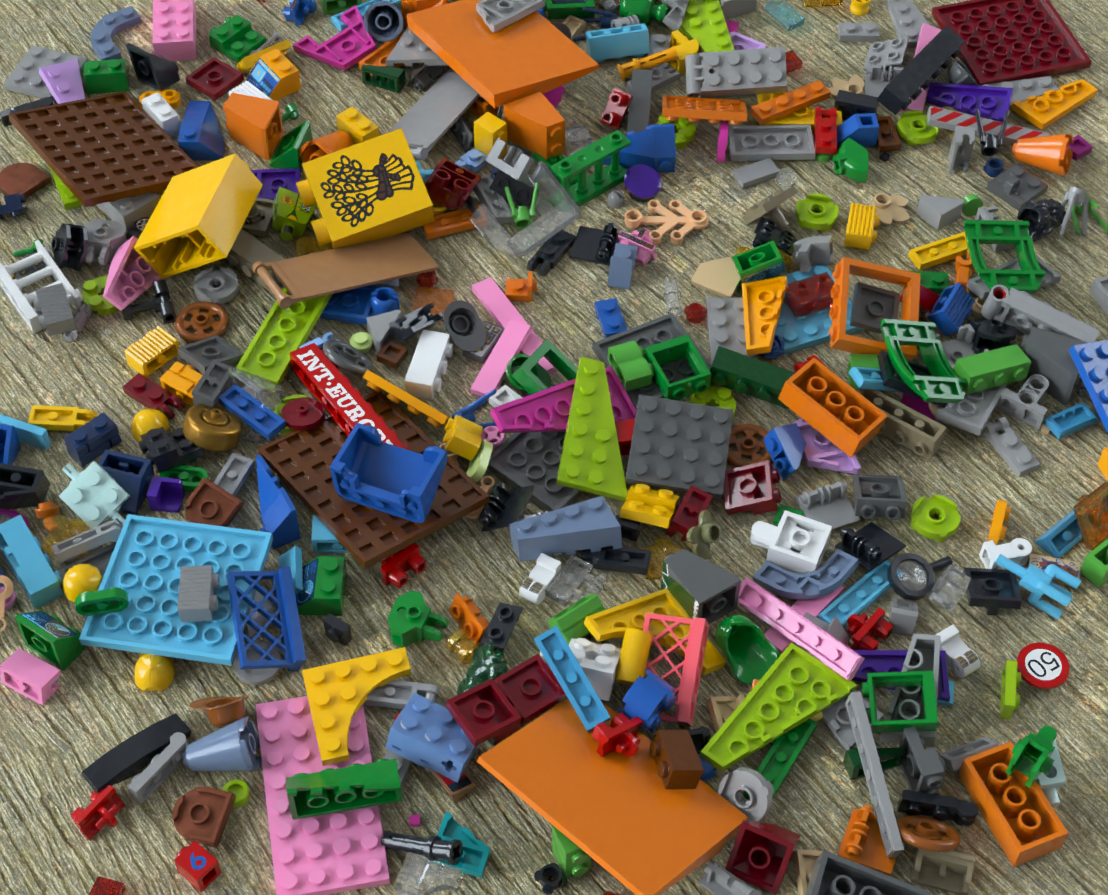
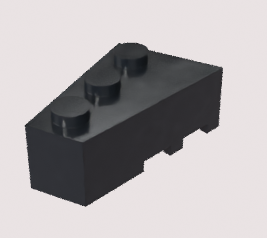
[0,463,50,509]

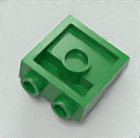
[208,15,266,63]

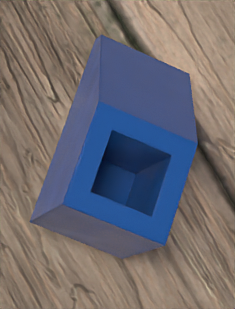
[837,113,879,148]
[763,423,806,481]

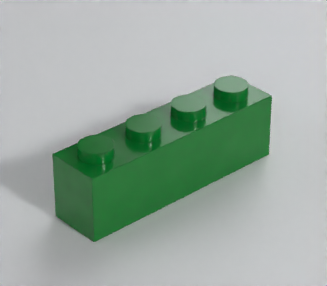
[286,759,402,820]

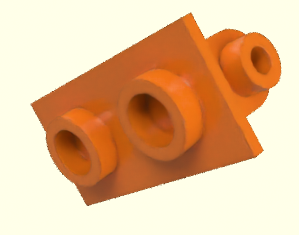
[449,593,489,647]

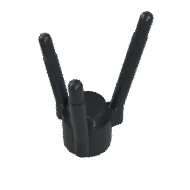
[975,109,1010,156]

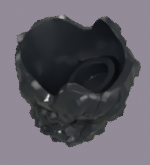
[1017,199,1066,241]

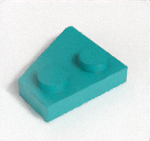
[429,812,491,878]

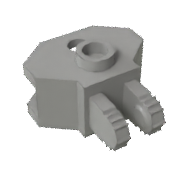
[83,219,128,266]

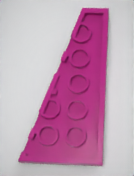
[490,366,636,433]

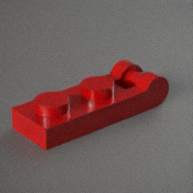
[814,107,837,154]

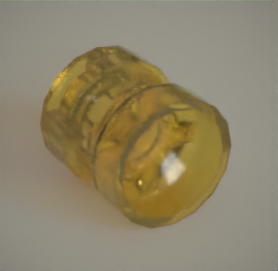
[445,629,482,665]

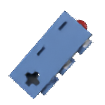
[385,693,480,783]

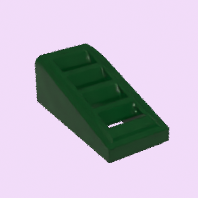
[361,65,406,93]
[843,747,904,780]

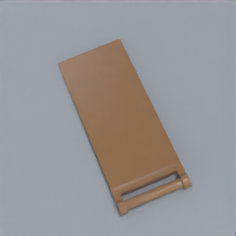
[252,233,439,309]

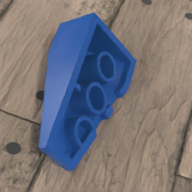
[178,101,225,161]
[589,123,676,173]
[256,455,301,550]

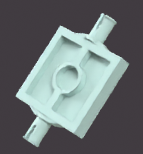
[59,461,130,529]

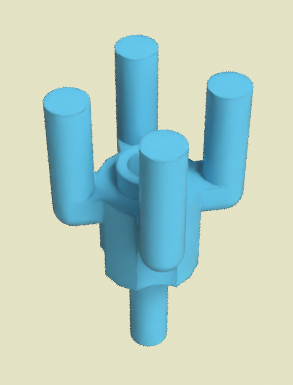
[995,554,1082,620]

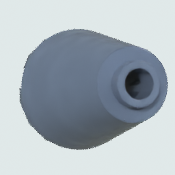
[364,1,404,42]
[183,717,262,771]

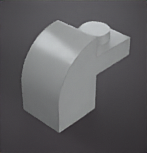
[793,235,834,273]

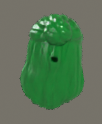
[715,615,780,684]

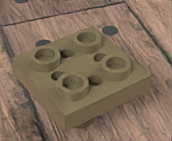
[742,185,798,229]
[242,198,274,237]

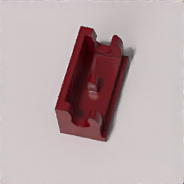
[665,485,713,542]

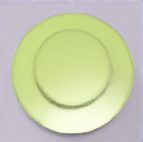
[350,332,373,353]

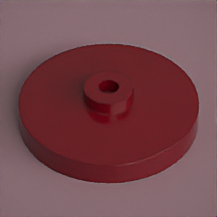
[281,398,325,430]

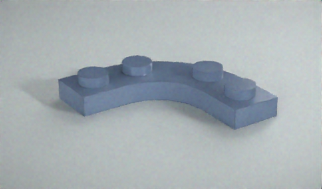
[90,6,142,61]
[753,549,859,600]

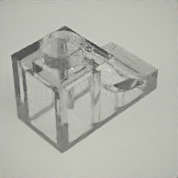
[396,852,462,895]

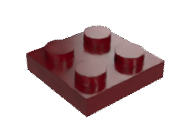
[185,57,244,101]
[494,654,567,724]

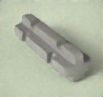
[63,304,93,342]

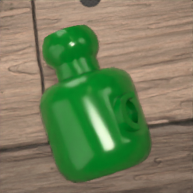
[619,0,669,25]

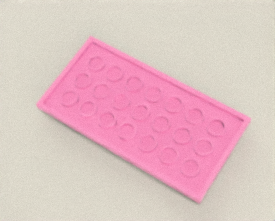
[255,696,390,895]

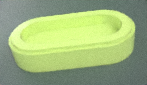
[466,439,493,483]

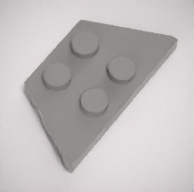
[476,0,545,33]

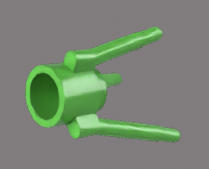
[505,182,540,229]
[1071,194,1108,235]

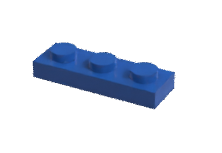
[218,384,286,440]

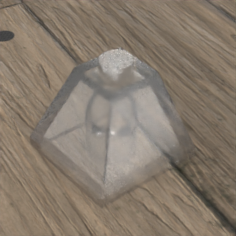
[228,366,285,412]

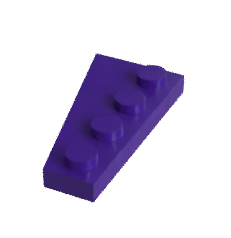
[927,82,1013,122]
[852,650,950,702]

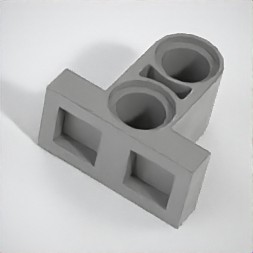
[997,374,1049,430]

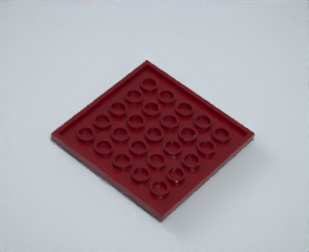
[931,0,1092,86]

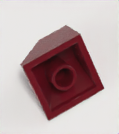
[725,820,801,894]

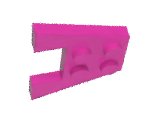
[292,5,376,71]

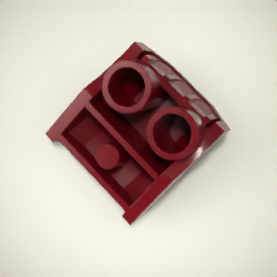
[425,157,482,209]

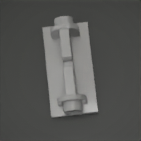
[699,862,761,895]

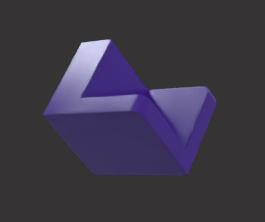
[147,476,185,513]

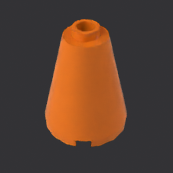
[299,130,353,167]
[1012,134,1074,176]

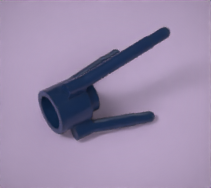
[573,7,617,42]

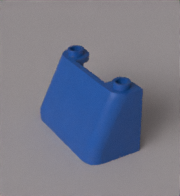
[329,423,448,523]

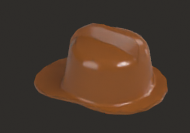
[189,695,249,728]

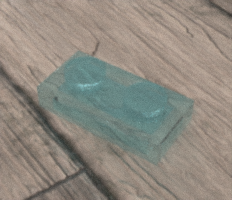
[765,0,805,31]

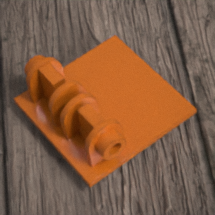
[837,805,902,876]

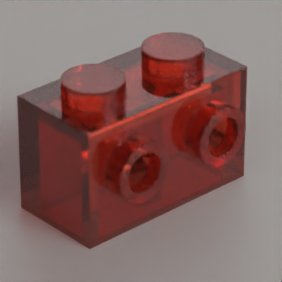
[784,272,834,318]

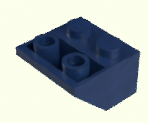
[98,449,155,515]

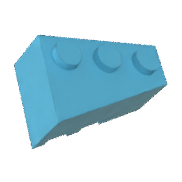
[0,515,63,609]

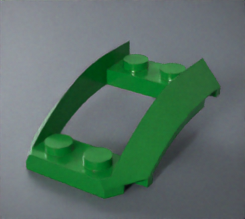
[964,220,1046,294]
[880,318,967,403]

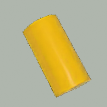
[615,628,653,685]

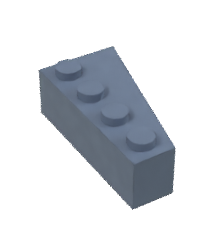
[509,496,622,562]

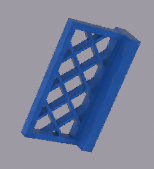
[226,567,306,671]

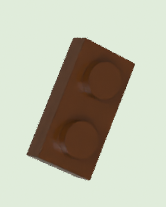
[876,116,901,152]

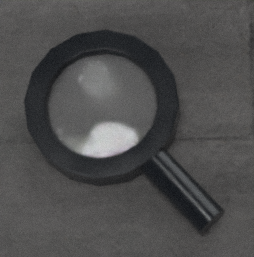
[887,553,953,601]

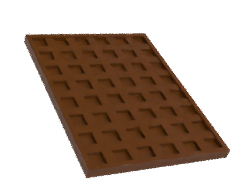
[9,91,198,207]
[258,391,489,569]

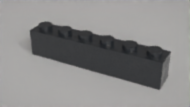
[876,26,964,115]

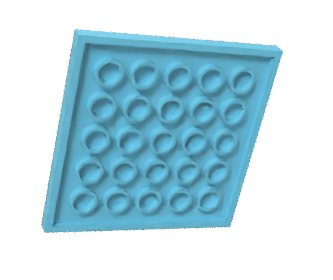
[79,514,273,666]

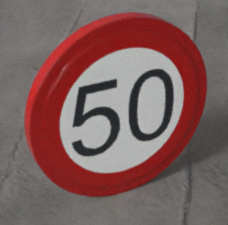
[1017,642,1070,689]

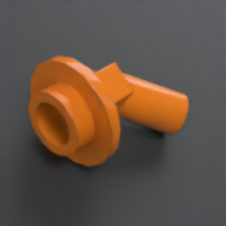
[34,501,59,534]

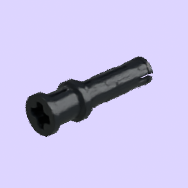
[381,831,463,865]

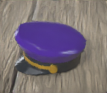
[624,164,662,202]

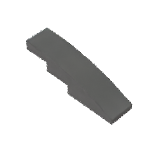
[627,69,653,133]

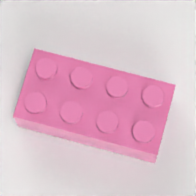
[152,0,197,61]

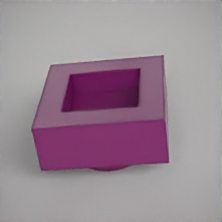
[1069,135,1093,161]

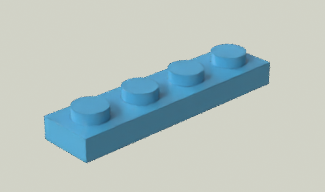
[534,625,611,732]

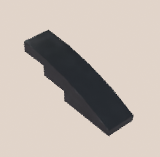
[81,713,191,793]

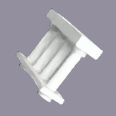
[0,240,83,334]

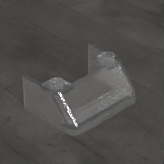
[470,162,580,257]

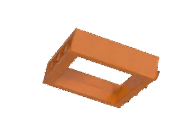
[828,257,921,361]

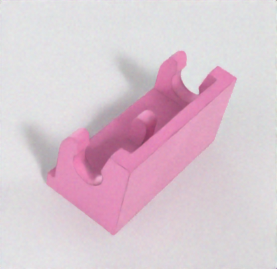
[0,648,61,705]

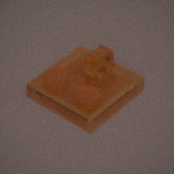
[1073,482,1108,550]

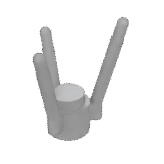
[1059,186,1090,235]

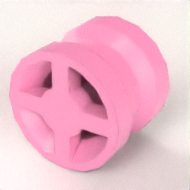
[481,426,505,452]

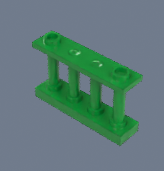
[550,130,631,216]

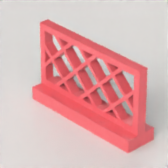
[643,613,709,727]

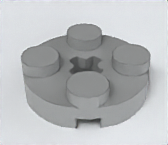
[194,267,240,306]
[718,767,774,822]

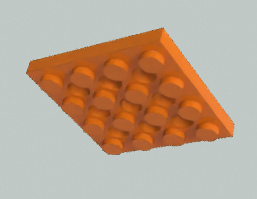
[662,95,748,125]

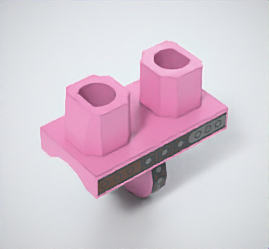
[618,228,658,266]

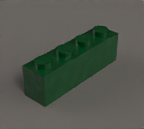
[710,346,795,410]

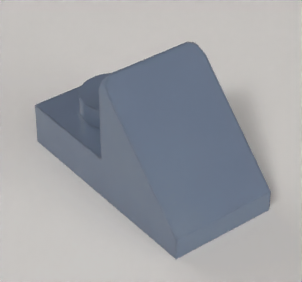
[608,243,638,290]

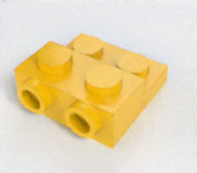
[619,484,679,529]

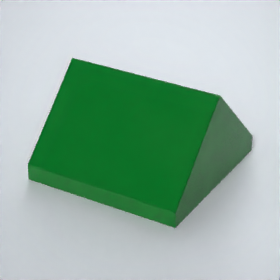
[269,120,312,171]

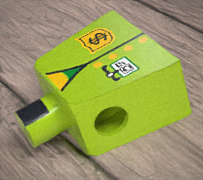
[272,187,317,240]

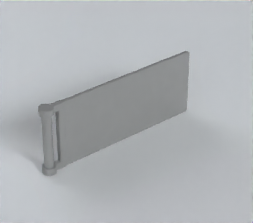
[388,67,480,160]

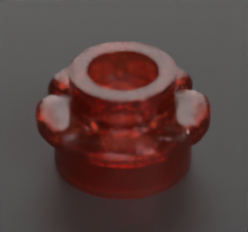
[416,271,438,288]
[684,303,707,323]

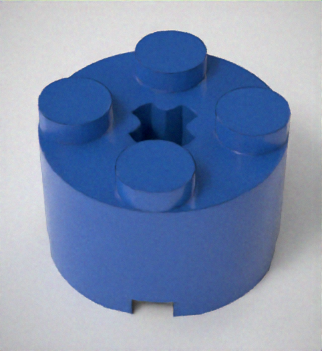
[617,669,677,732]

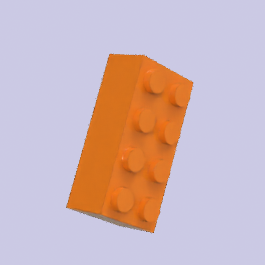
[778,358,888,458]
[958,741,1069,867]

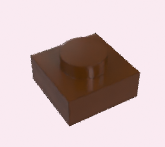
[376,340,408,370]

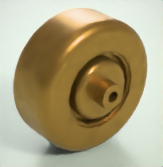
[183,404,243,452]

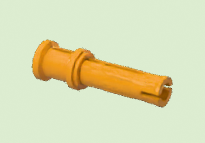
[617,46,679,82]

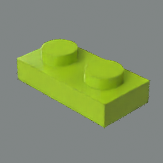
[1000,660,1021,720]

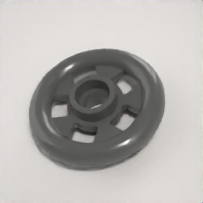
[323,340,373,376]

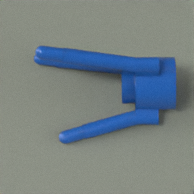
[452,389,497,429]

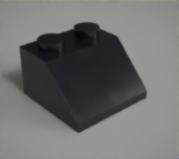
[126,43,180,91]

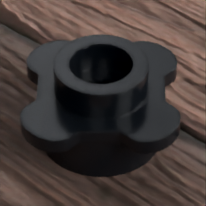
[534,863,567,895]

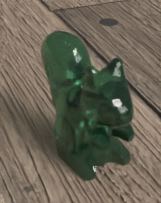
[457,641,508,695]

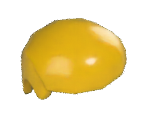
[131,409,169,442]
[63,564,103,602]

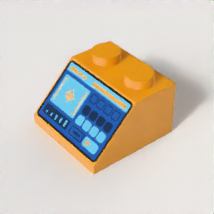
[245,49,301,101]

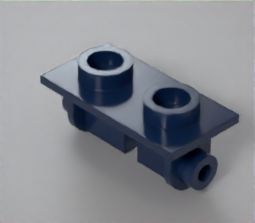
[0,193,28,219]

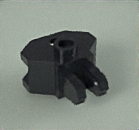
[51,223,88,271]
[966,318,1019,354]

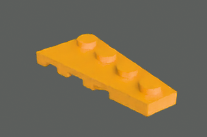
[1011,79,1098,130]
[742,276,788,356]
[363,369,449,428]

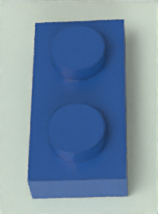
[594,298,627,338]

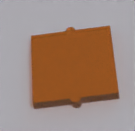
[412,287,454,322]

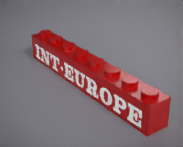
[290,343,410,450]

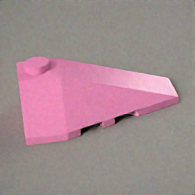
[103,236,161,310]

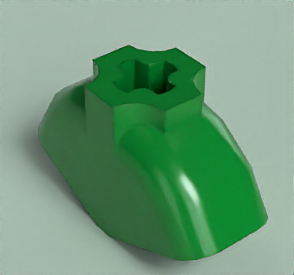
[832,138,868,183]

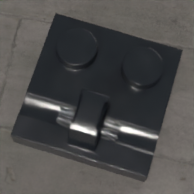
[963,567,1022,616]

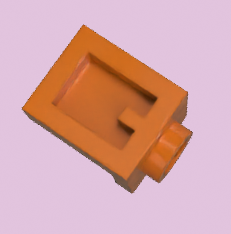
[505,271,537,302]

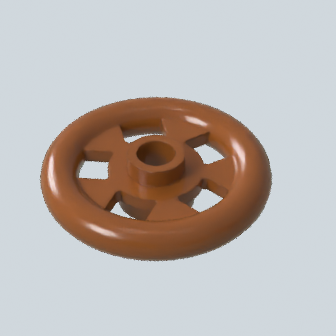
[175,301,229,343]
[727,424,772,468]
[896,815,960,852]

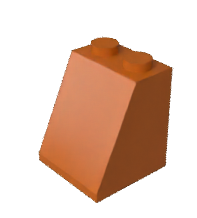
[503,91,565,160]
[223,93,284,161]

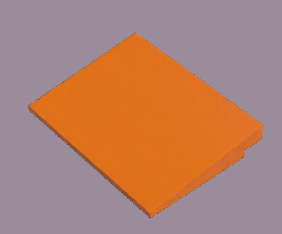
[406,0,599,108]
[477,698,748,895]

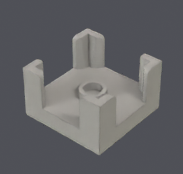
[485,138,548,188]
[935,324,989,370]

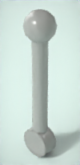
[250,32,281,55]

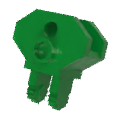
[388,590,450,648]
[1005,725,1057,788]

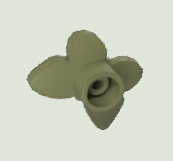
[686,510,723,559]

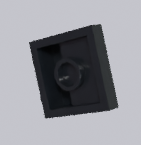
[138,427,204,473]

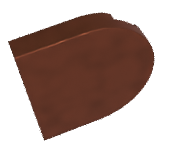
[0,163,51,199]
[185,477,244,527]
[172,786,236,848]

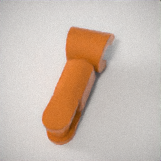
[955,250,975,293]

